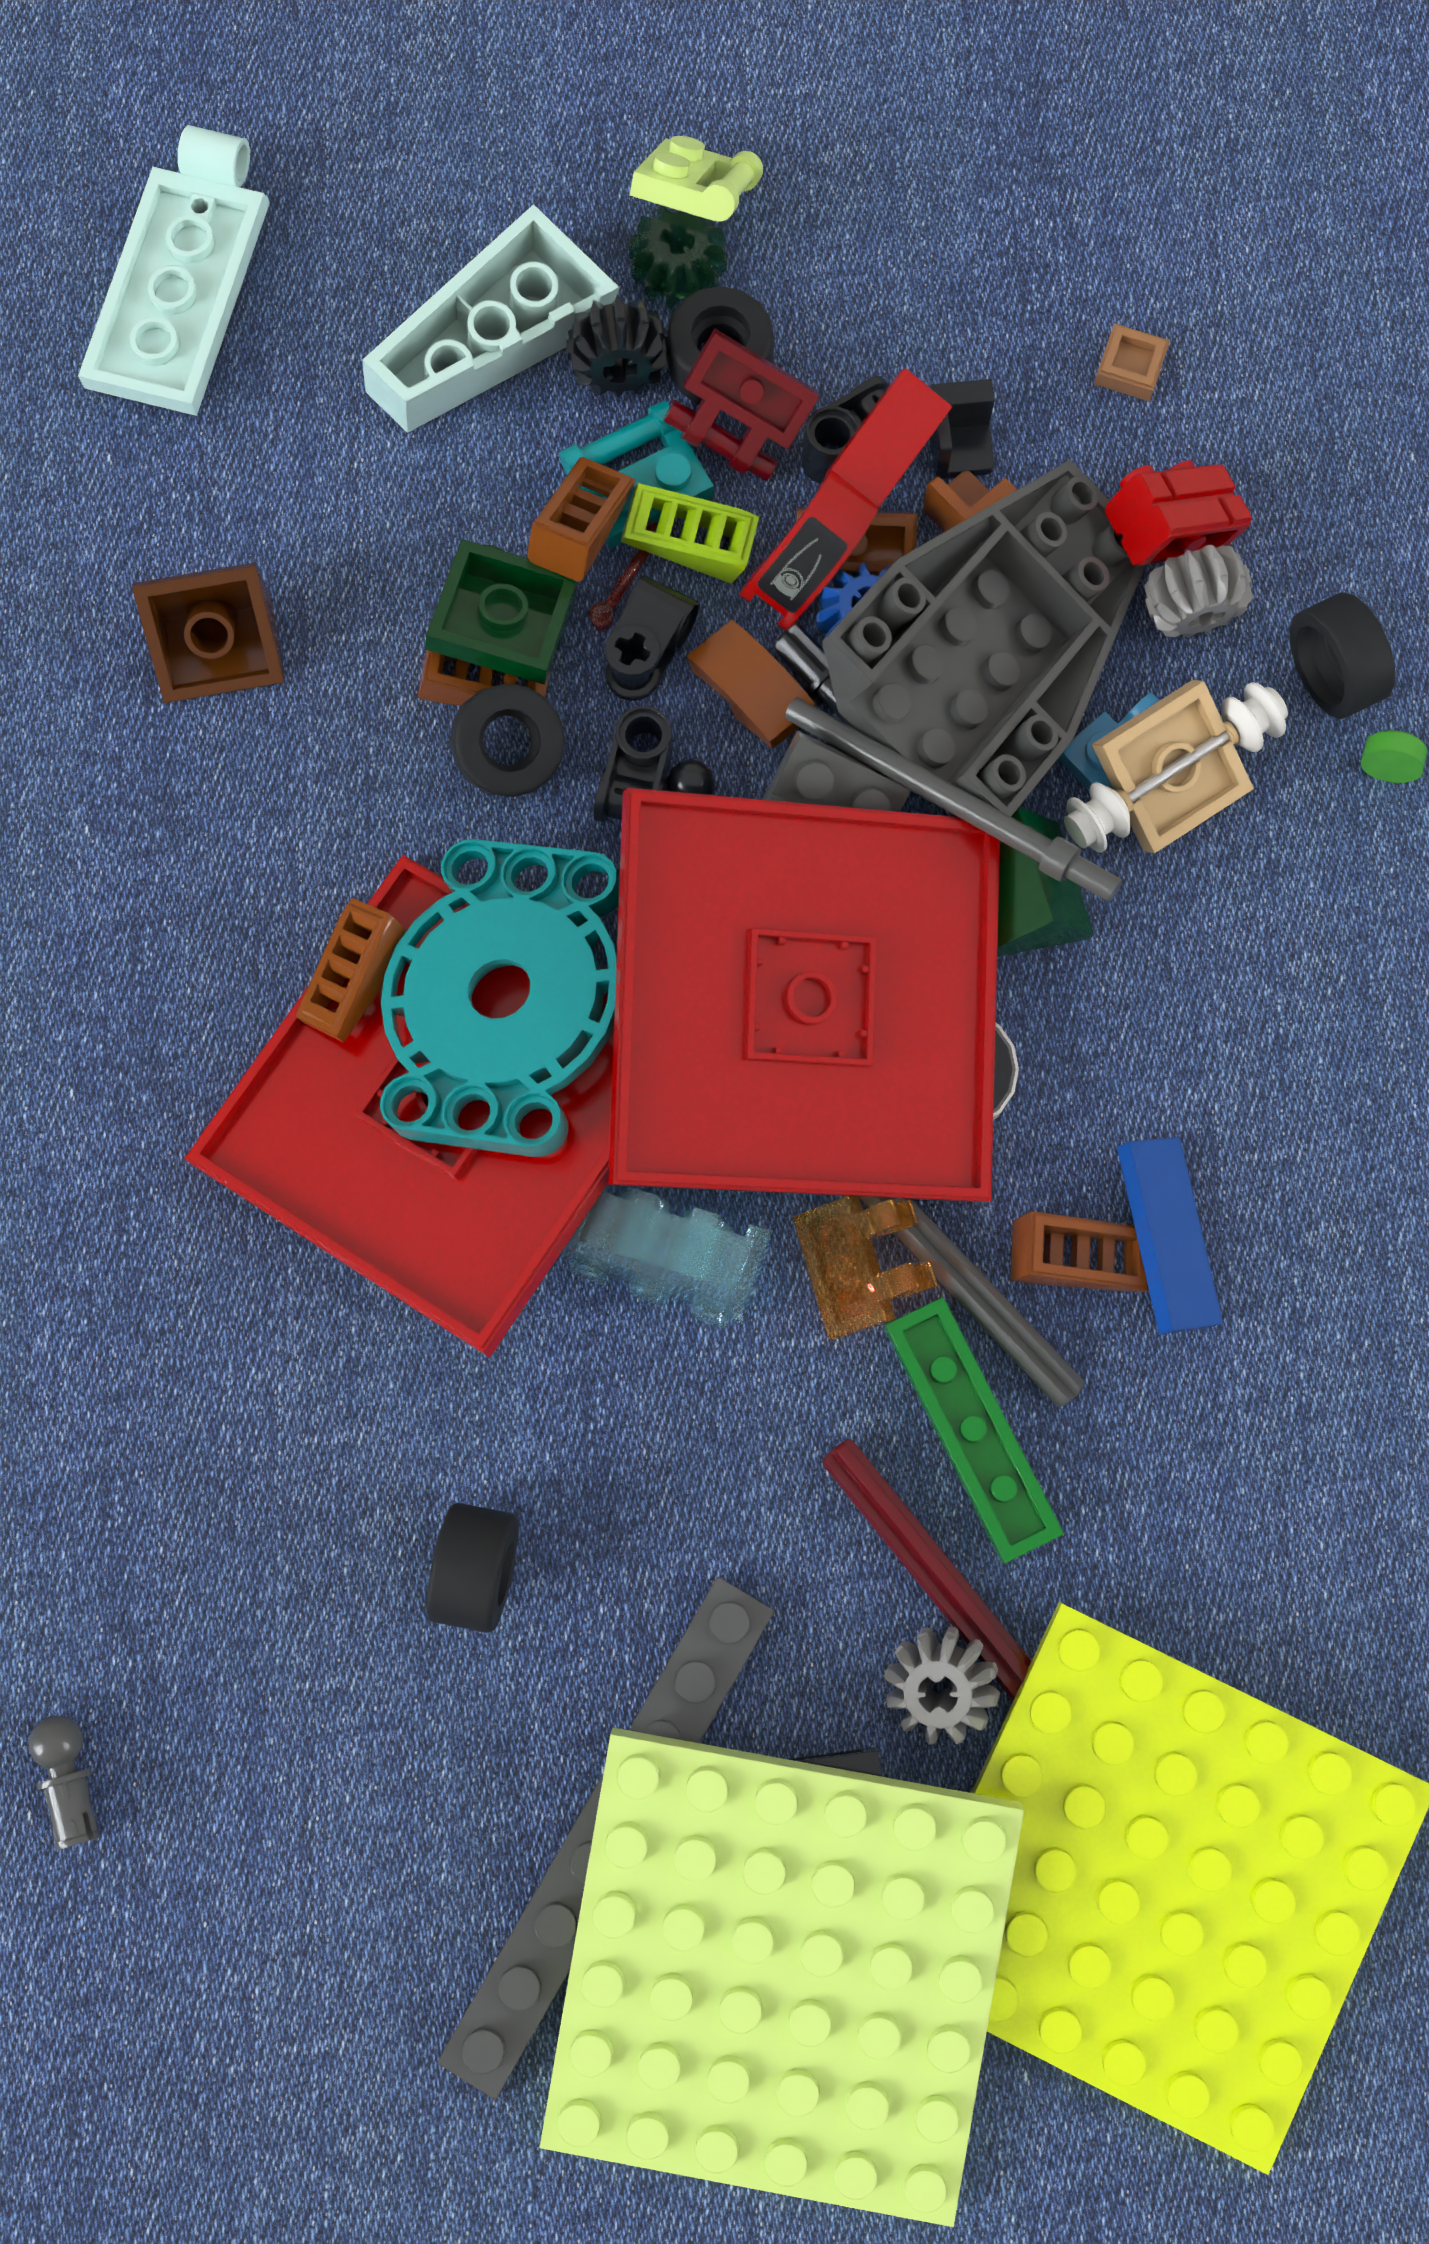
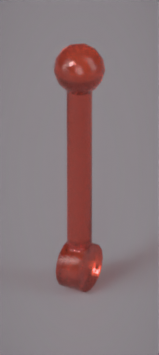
[589,521,658,629]

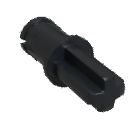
[774,624,855,729]

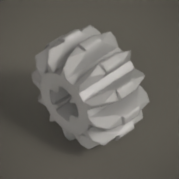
[1144,545,1253,638]
[884,1627,1000,1745]

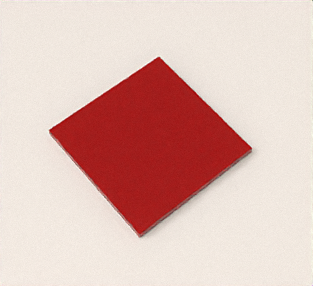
[608,788,1000,1202]
[184,855,614,1358]

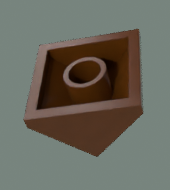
[132,562,284,703]

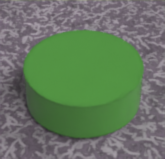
[1361,730,1428,783]

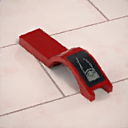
[738,368,952,631]

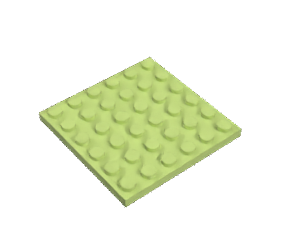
[540,1728,1024,2227]

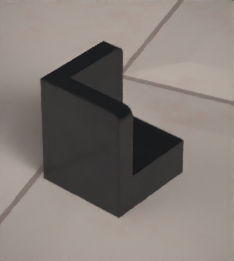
[929,379,995,479]

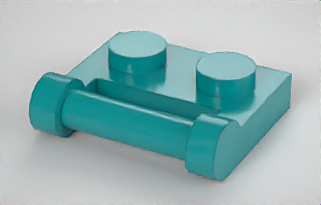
[559,400,714,549]

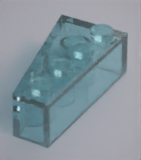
[558,1184,772,1328]

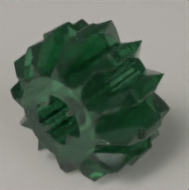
[628,205,728,310]

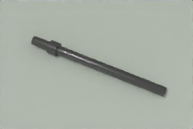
[785,697,1123,902]

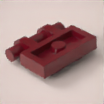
[663,328,820,481]

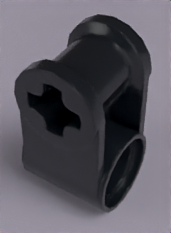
[802,376,889,484]
[605,576,700,701]
[593,706,673,823]

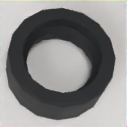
[1289,592,1395,719]

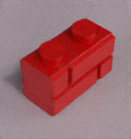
[1104,460,1252,566]

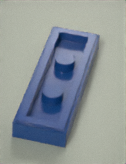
[1117,1137,1223,1335]

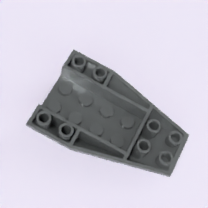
[822,459,1145,817]

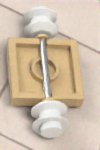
[1064,680,1288,853]

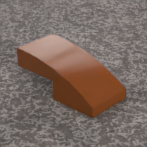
[686,619,817,749]

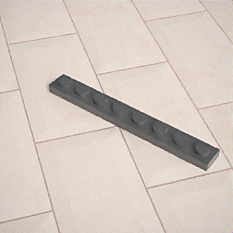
[437,1576,775,2100]

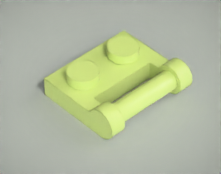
[630,136,763,222]

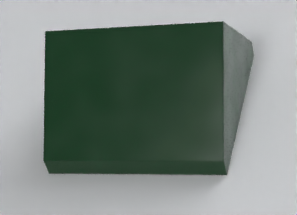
[997,807,1094,957]

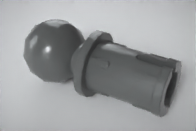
[28,1716,100,1851]

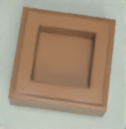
[1094,323,1170,402]

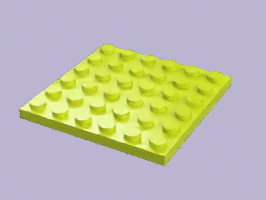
[971,1602,1429,2175]

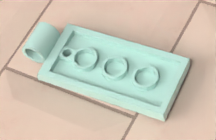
[78,125,270,416]

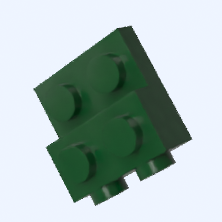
[425,539,578,685]

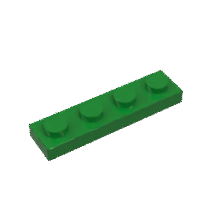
[884,1297,1064,1564]

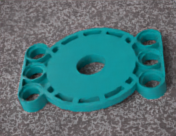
[380,839,620,1157]

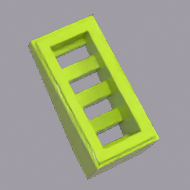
[620,483,759,584]

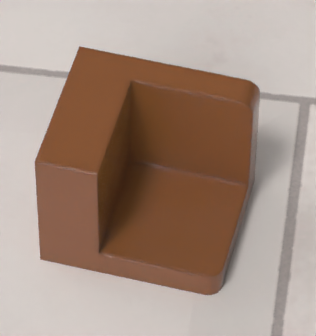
[922,471,1018,532]

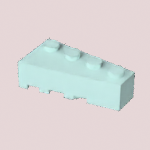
[362,204,619,433]

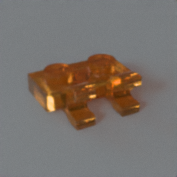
[792,1196,938,1340]

